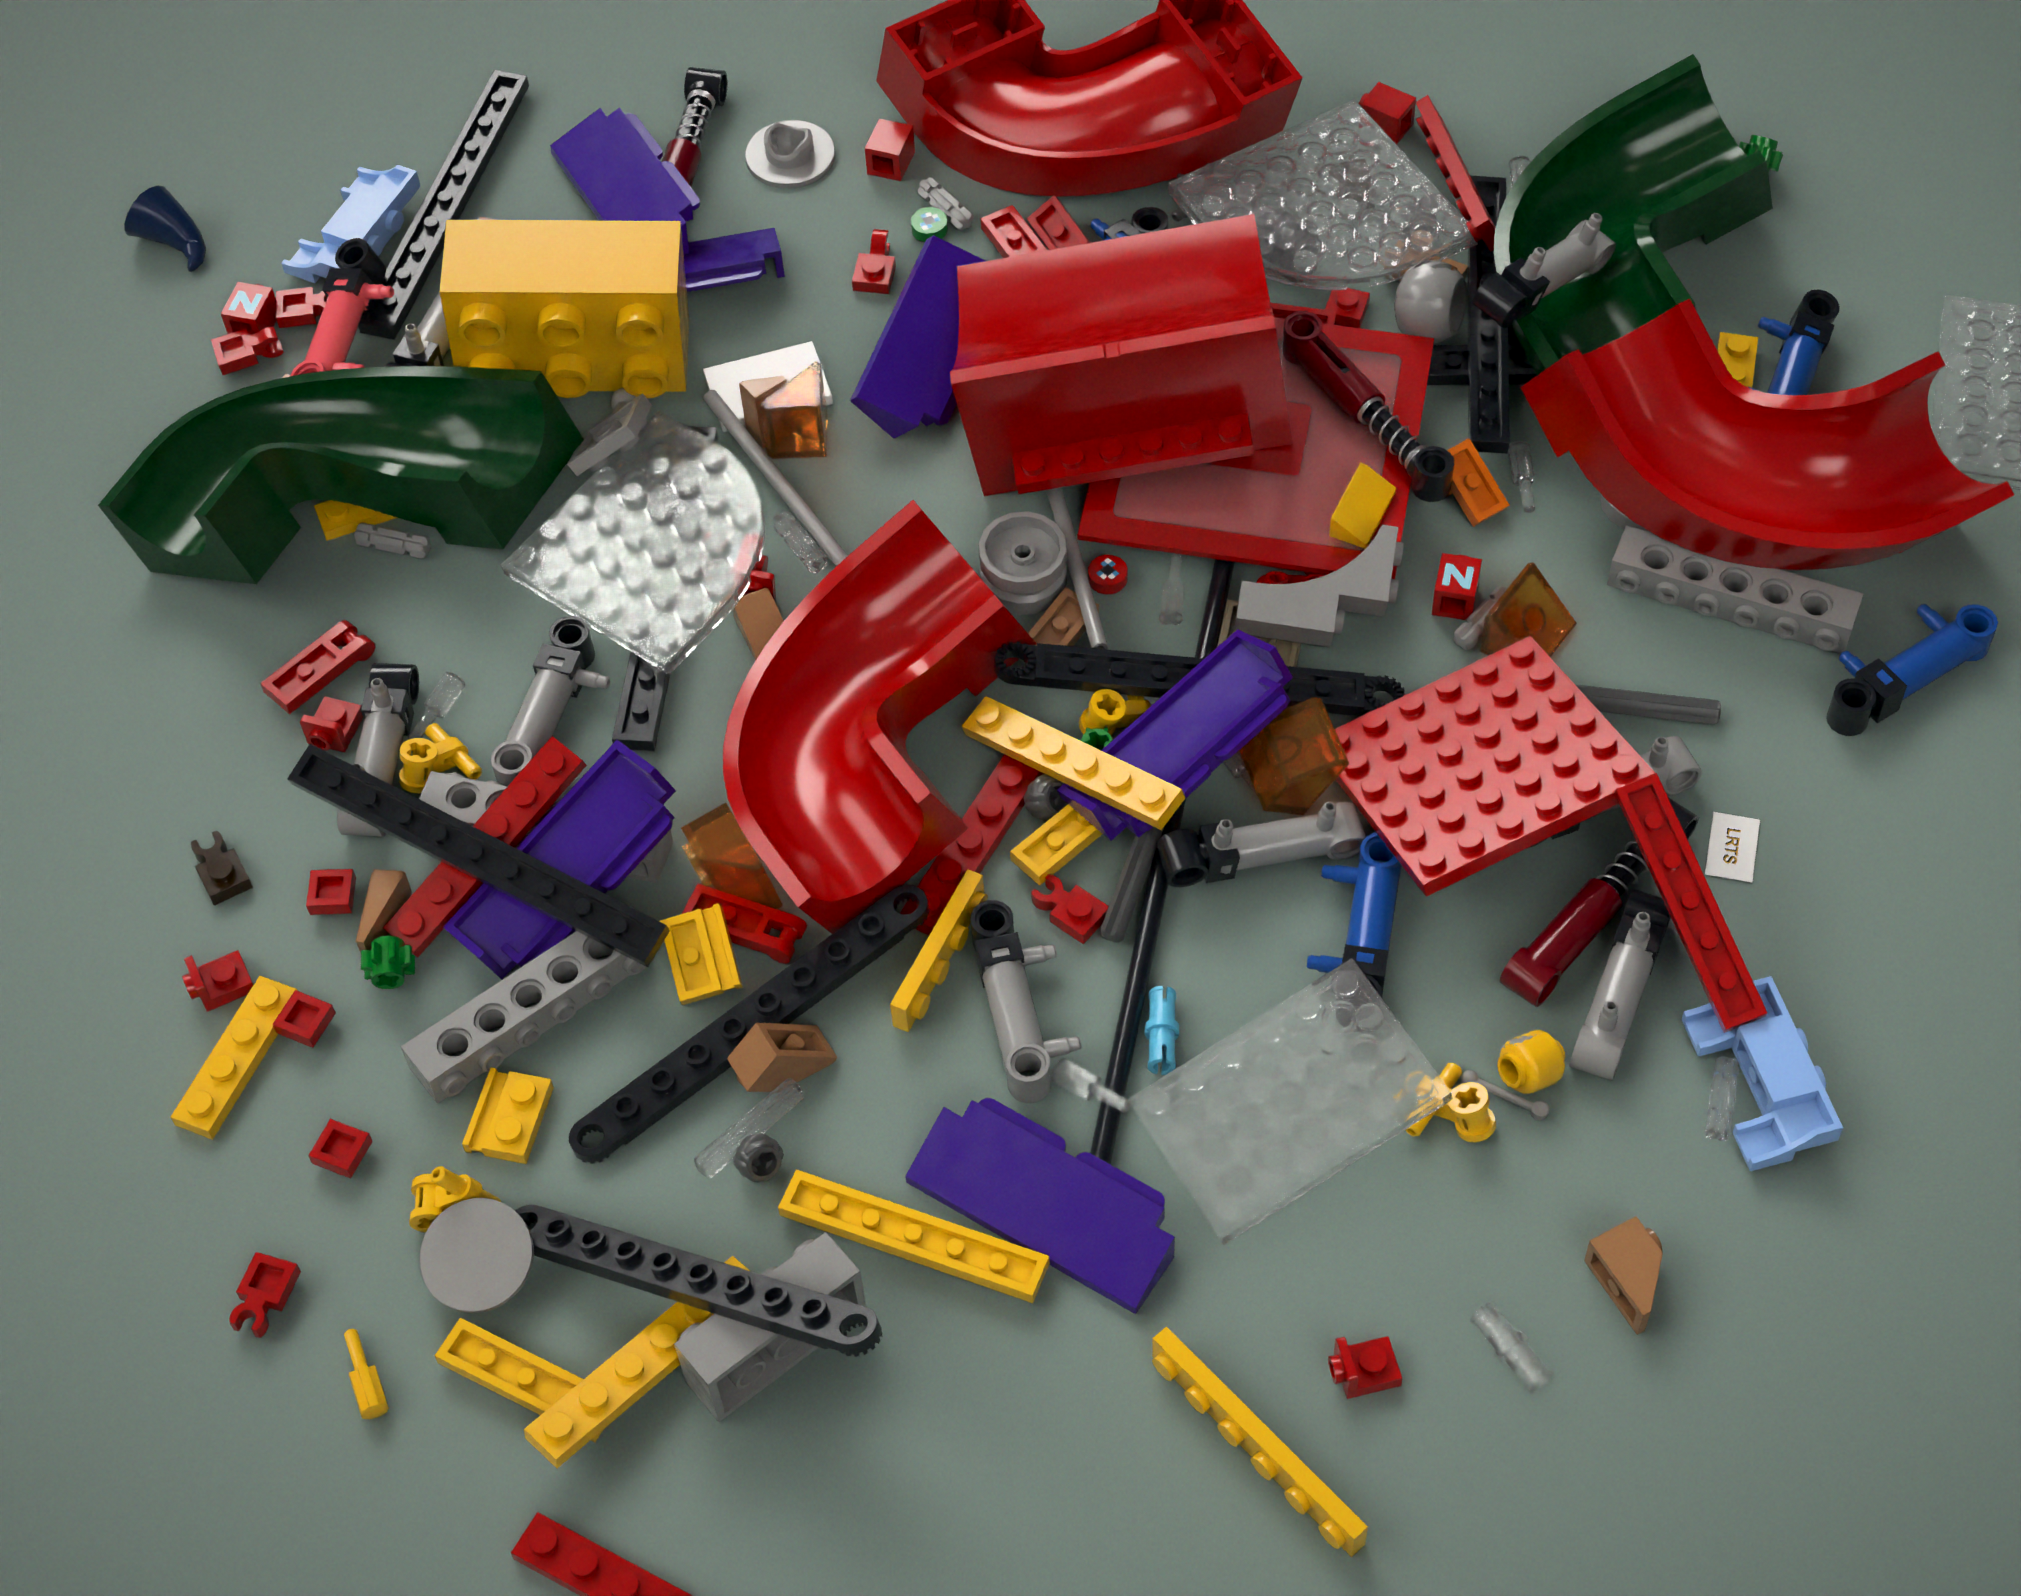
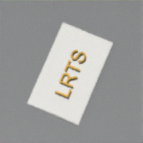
[1705,812,1760,883]

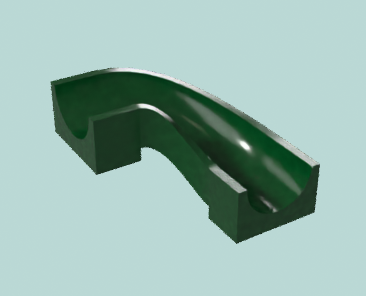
[1494,54,1773,375]
[98,366,584,584]

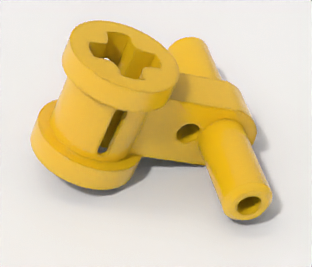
[1079,689,1151,736]
[399,723,482,793]
[1404,1063,1496,1142]
[409,1166,501,1232]

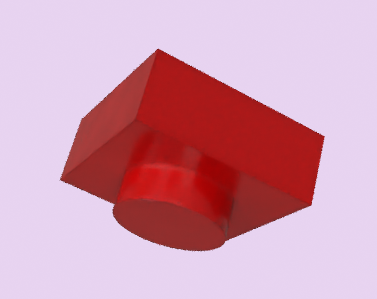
[1325,285,1370,328]
[306,869,356,915]
[272,990,336,1048]
[308,1119,373,1179]

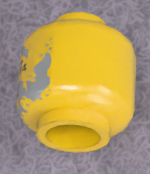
[1497,1030,1565,1094]

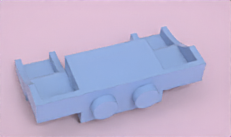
[281,165,421,283]
[1681,976,1843,1171]

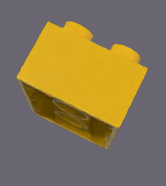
[439,220,689,399]

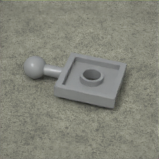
[567,388,652,476]

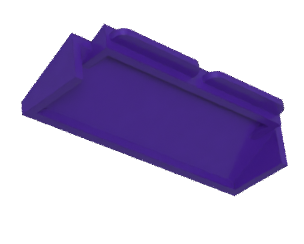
[550,107,700,255]
[684,228,785,292]
[850,235,985,439]
[1057,629,1293,841]
[443,740,676,980]
[905,1098,1175,1314]

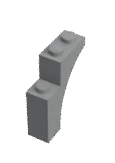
[1234,525,1404,647]

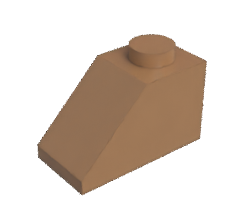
[727,1023,837,1092]
[1584,1216,1663,1335]

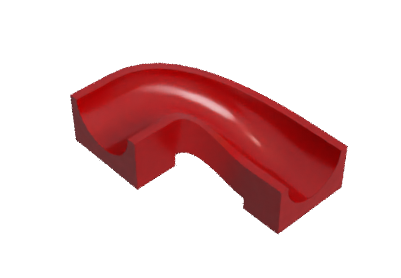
[876,0,1303,197]
[1521,298,2014,570]
[723,500,1037,934]

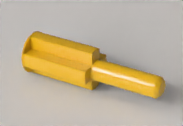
[344,1328,389,1419]

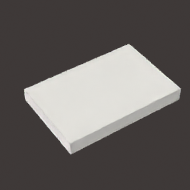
[703,341,833,432]

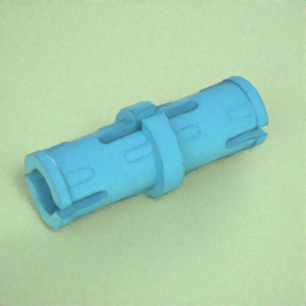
[1145,986,1179,1075]

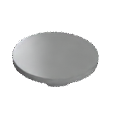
[745,120,835,188]
[419,1198,534,1313]

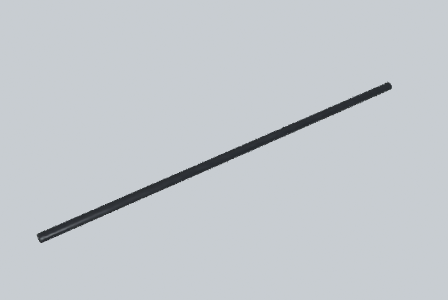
[1090,559,1235,1165]

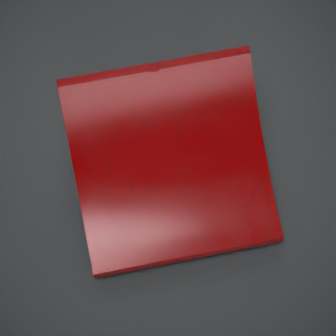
[950,214,1292,496]

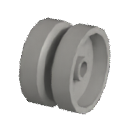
[979,511,1067,615]

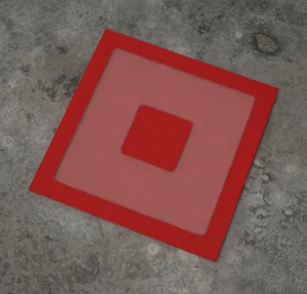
[1077,317,1435,579]

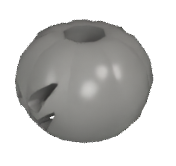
[1394,260,1467,344]

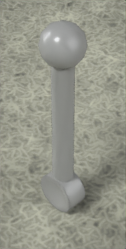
[1461,1070,1549,1121]

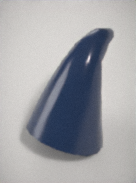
[124,185,206,272]

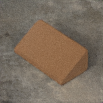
[739,376,794,449]

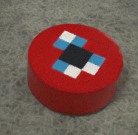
[1088,555,1128,595]

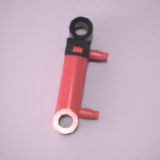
[290,238,394,376]

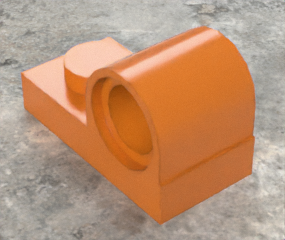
[1447,438,1510,527]

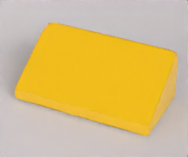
[1329,462,1397,549]

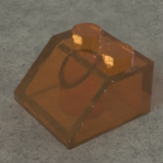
[1239,697,1349,815]
[681,803,783,909]

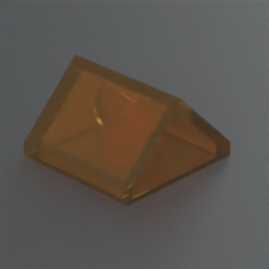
[759,361,828,459]
[1480,562,1577,657]

